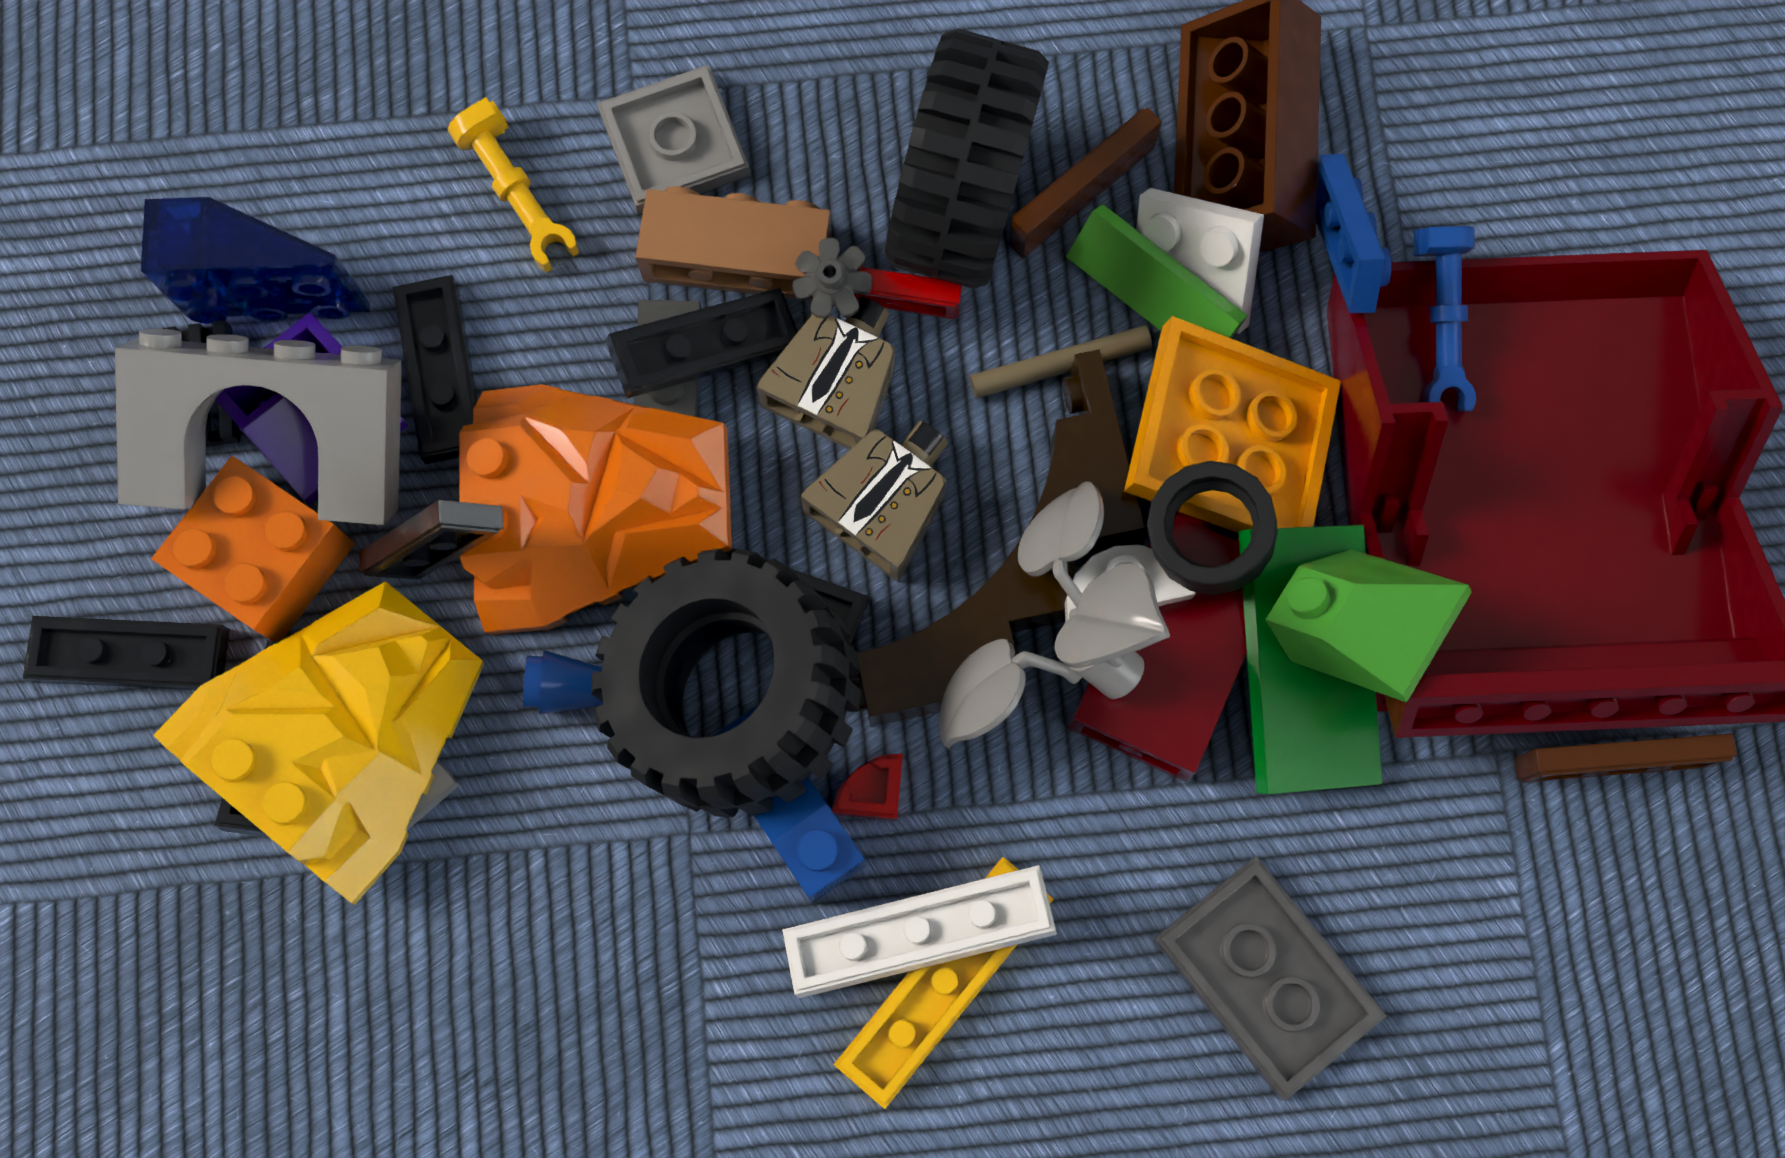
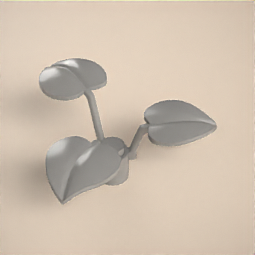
[939,481,1170,749]

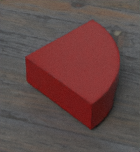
[832,754,903,821]

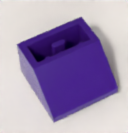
[215,312,408,506]

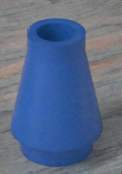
[523,650,603,714]

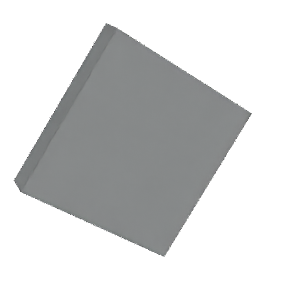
[597,65,751,215]

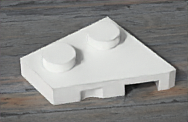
[1136,188,1264,334]

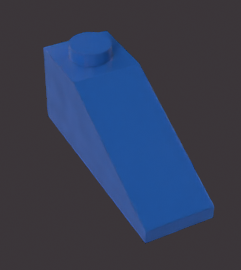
[713,706,866,903]

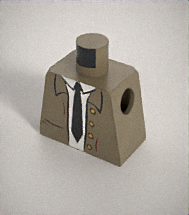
[756,297,895,450]
[801,421,948,582]

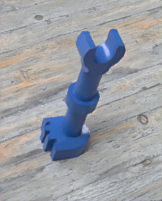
[1414,226,1476,412]

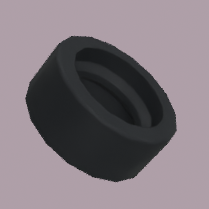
[1147,461,1278,595]

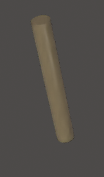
[969,325,1152,399]

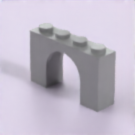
[115,329,401,525]

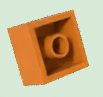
[151,455,356,642]

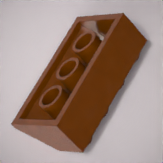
[1174,0,1321,252]

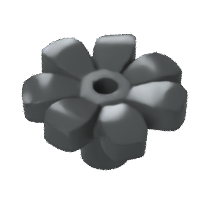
[793,238,873,319]

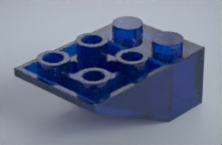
[141,197,370,324]

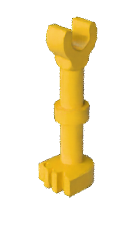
[447,97,579,273]

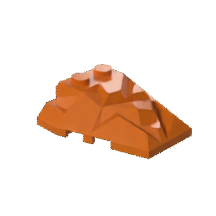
[459,384,732,635]

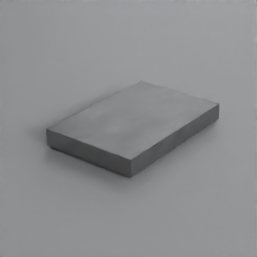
[1153,856,1387,1101]

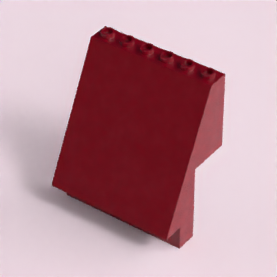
[1327,250,1785,738]

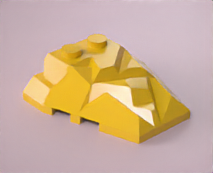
[153,581,484,905]

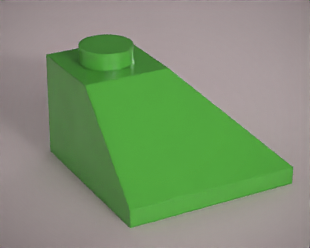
[1265,549,1472,703]

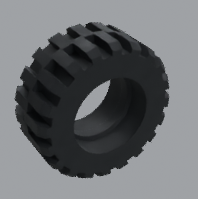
[884,28,1049,289]
[591,549,861,818]

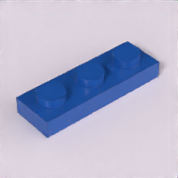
[1316,154,1391,313]

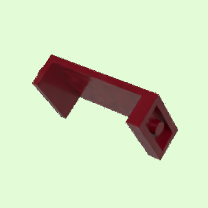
[1068,512,1247,782]

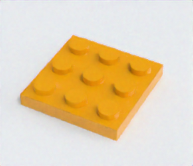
[1124,316,1341,533]

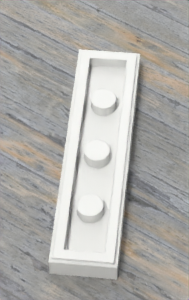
[782,865,1057,998]

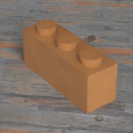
[635,186,832,301]

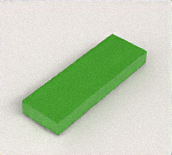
[1066,204,1248,339]

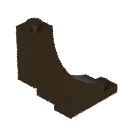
[849,349,1145,727]

